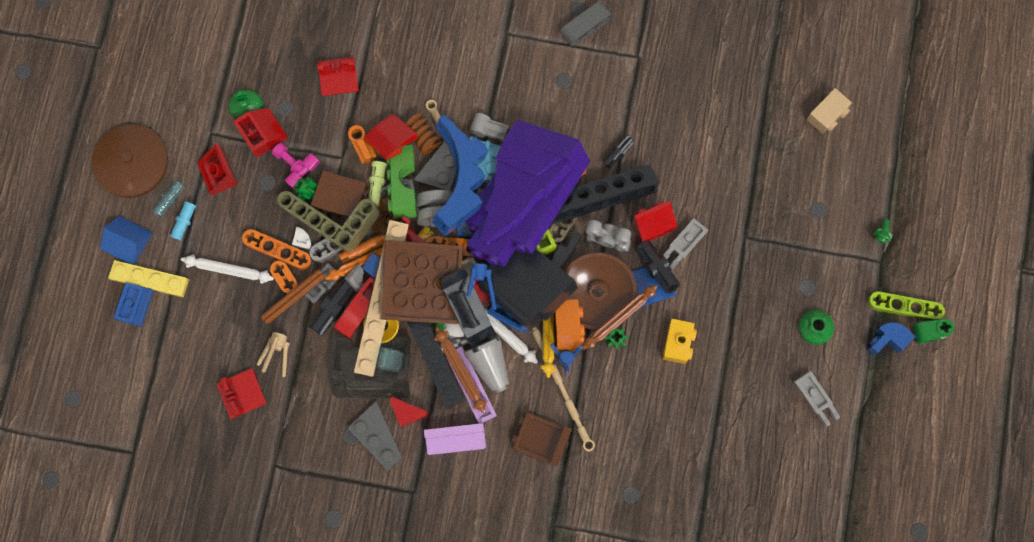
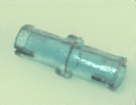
[152,181,185,218]

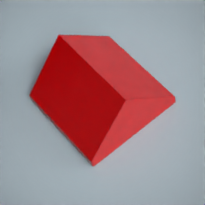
[197,144,238,195]

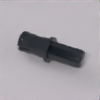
[602,135,634,169]

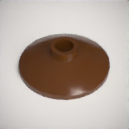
[371,198,400,234]

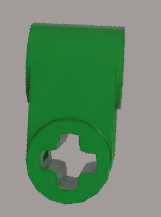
[913,319,954,344]

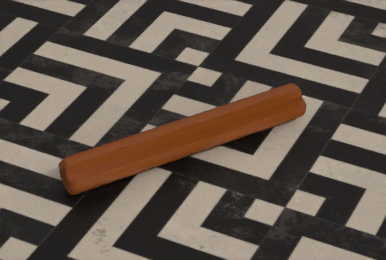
[261,269,325,323]

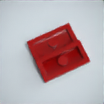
[364,114,417,160]

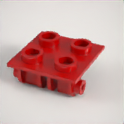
[317,56,359,96]
[216,368,267,419]

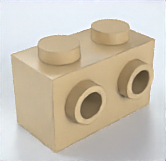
[807,88,852,134]

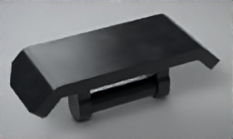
[440,270,495,348]

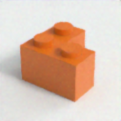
[555,299,585,352]

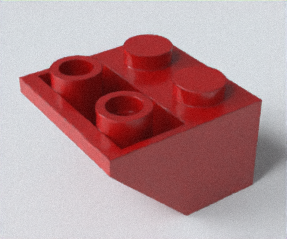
[233,108,288,158]
[631,200,677,243]

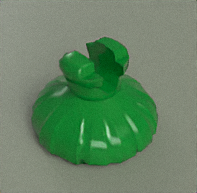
[228,89,263,120]

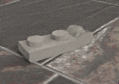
[663,218,708,269]
[793,371,840,427]

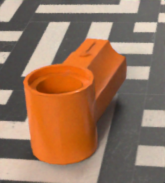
[348,125,377,164]

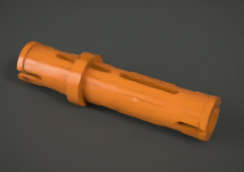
[338,234,386,265]

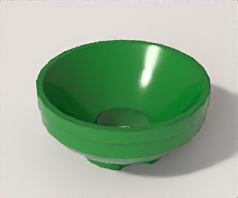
[798,310,834,345]

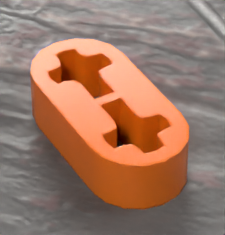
[270,261,299,294]

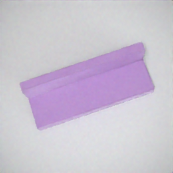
[424,423,486,455]

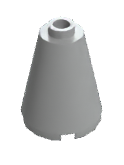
[463,336,509,393]

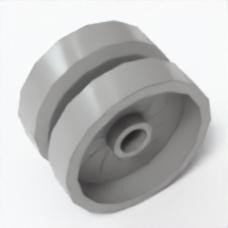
[416,190,453,227]

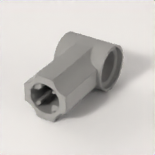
[469,113,509,142]

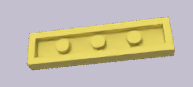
[109,260,189,298]

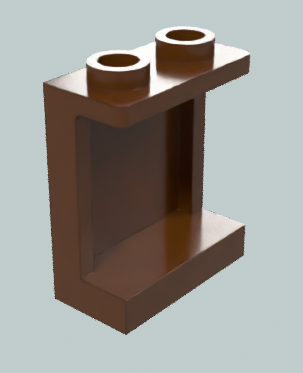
[311,170,370,218]
[511,412,572,467]

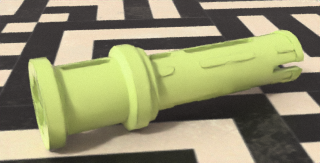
[366,161,388,213]

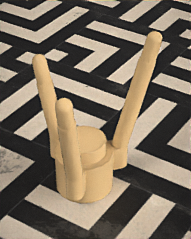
[257,332,290,377]

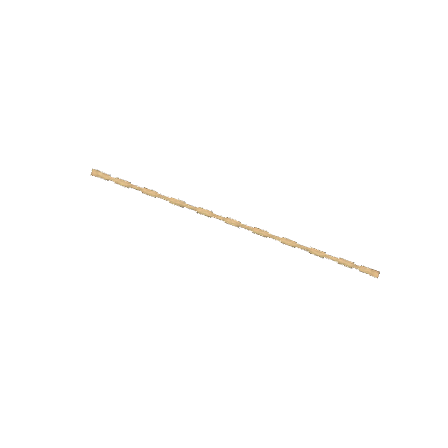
[426,100,595,452]

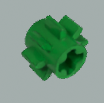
[294,177,317,202]
[604,328,629,351]

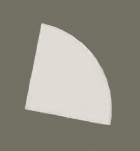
[292,227,312,250]

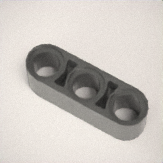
[560,1,613,47]

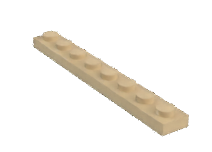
[354,220,409,377]

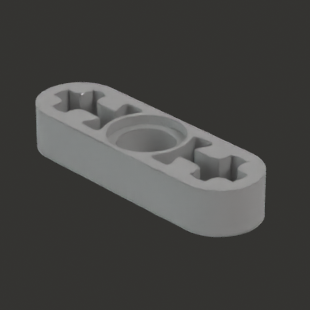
[310,226,358,263]

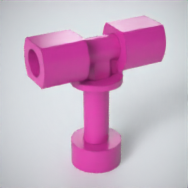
[272,143,320,189]

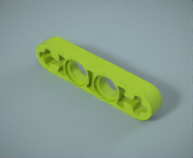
[868,292,945,321]

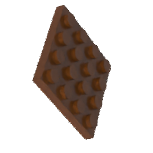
[380,240,463,324]

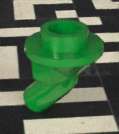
[873,218,893,244]

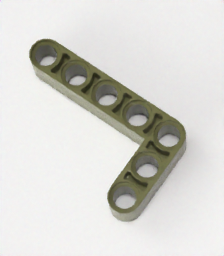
[277,191,380,252]

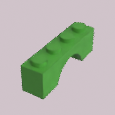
[387,145,417,219]

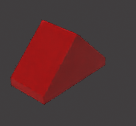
[390,397,429,428]

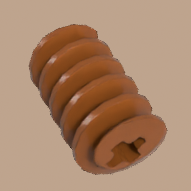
[405,113,442,155]

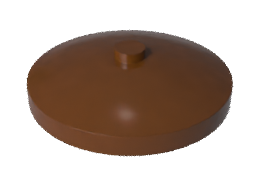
[92,124,169,198]
[565,252,637,330]

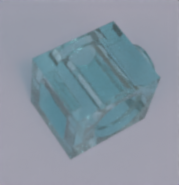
[377,347,404,373]

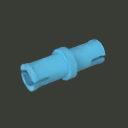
[170,201,196,241]

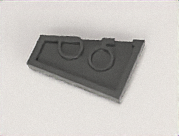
[414,141,456,191]
[348,401,402,471]

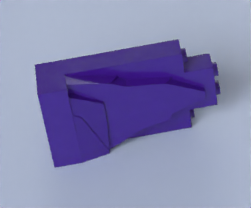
[465,120,590,267]

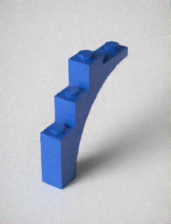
[432,115,489,236]

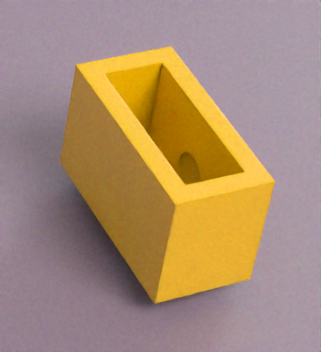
[662,319,697,364]

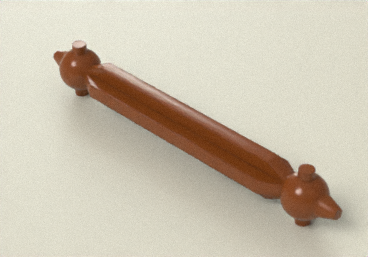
[582,285,658,350]
[434,327,488,414]

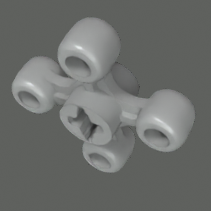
[585,220,631,252]

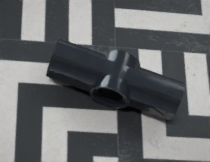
[636,241,680,294]
[309,279,355,336]

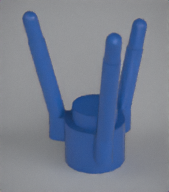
[467,264,496,310]
[550,344,582,374]

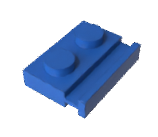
[113,282,154,327]

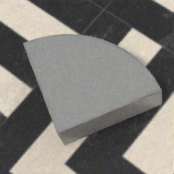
[345,264,364,292]

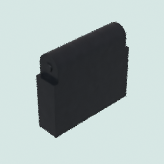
[479,249,578,330]

